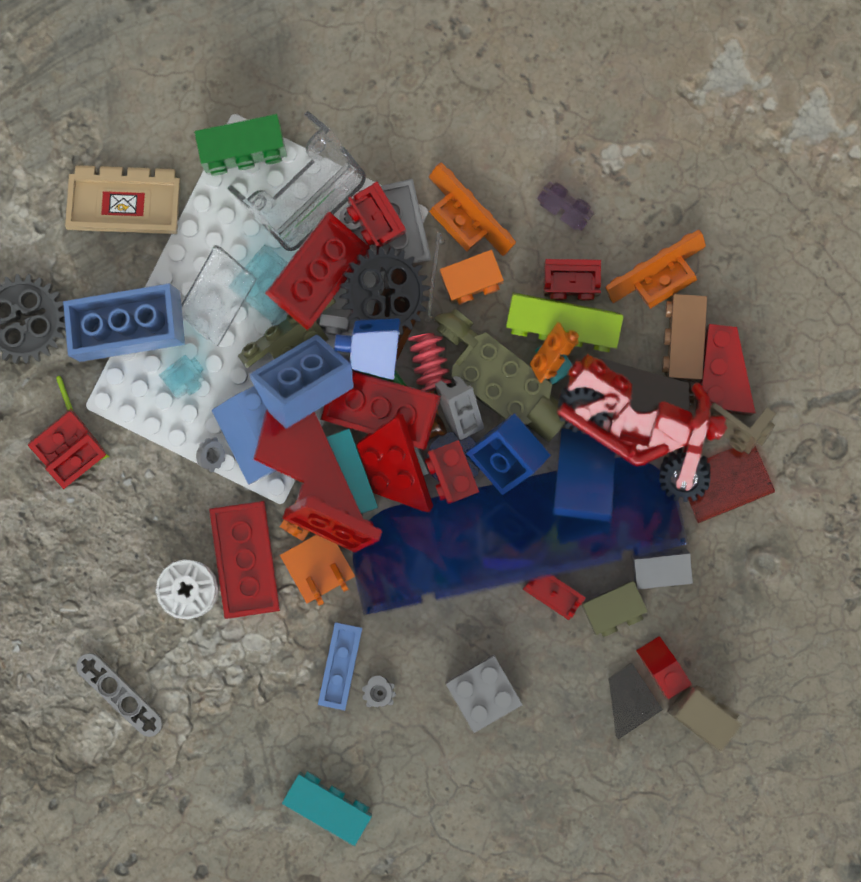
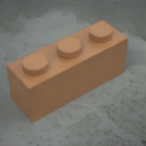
[662,294,707,382]

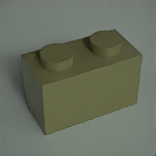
[581,581,648,637]

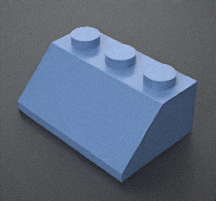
[249,334,353,428]
[212,386,276,485]

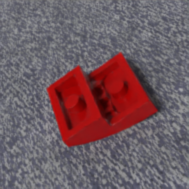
[28,409,106,490]

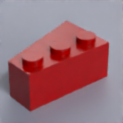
[696,324,756,416]

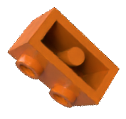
[440,250,504,305]

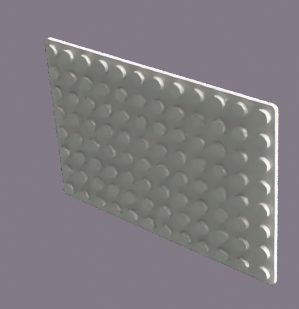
[86,114,428,504]

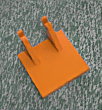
[280,535,355,606]

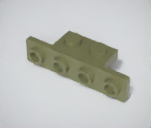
[238,298,336,368]

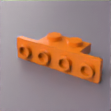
[429,162,516,256]
[605,230,706,309]

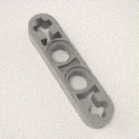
[76,653,163,737]

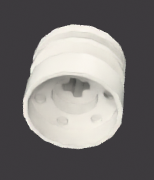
[156,560,219,619]

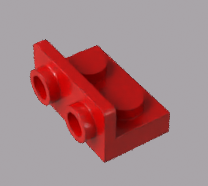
[425,440,479,504]

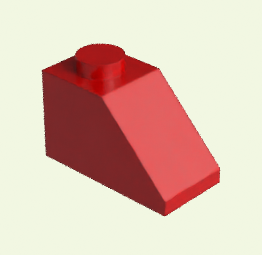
[636,636,692,699]

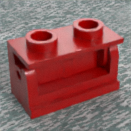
[346,181,406,250]
[544,259,601,301]

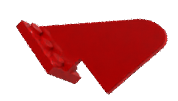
[253,409,382,552]

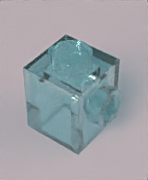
[159,355,205,399]

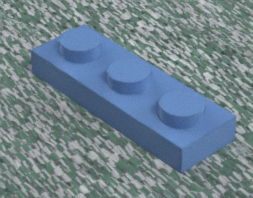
[318,622,362,710]

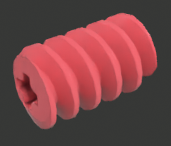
[408,333,452,392]

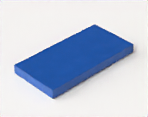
[553,428,615,522]

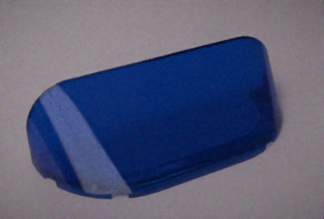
[353,457,689,615]

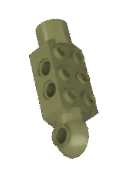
[433,308,565,442]

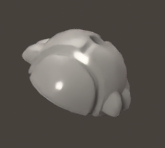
[196,437,225,472]
[362,676,396,707]

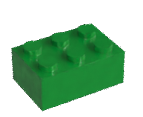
[194,114,287,176]

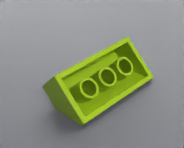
[506,292,623,352]

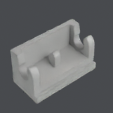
[435,376,484,441]
[632,548,693,589]

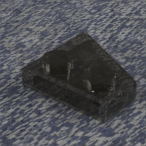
[608,663,663,740]

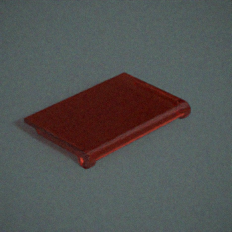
[676,446,775,523]

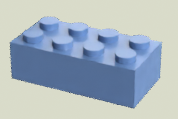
[63,283,185,362]

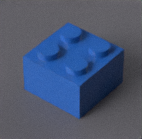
[466,413,551,495]

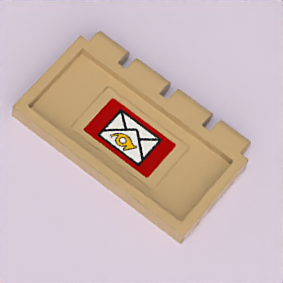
[65,165,181,234]

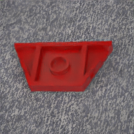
[357,413,433,512]

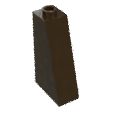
[592,356,694,414]

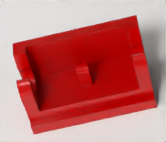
[522,567,586,620]

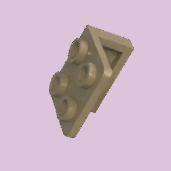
[710,403,776,454]

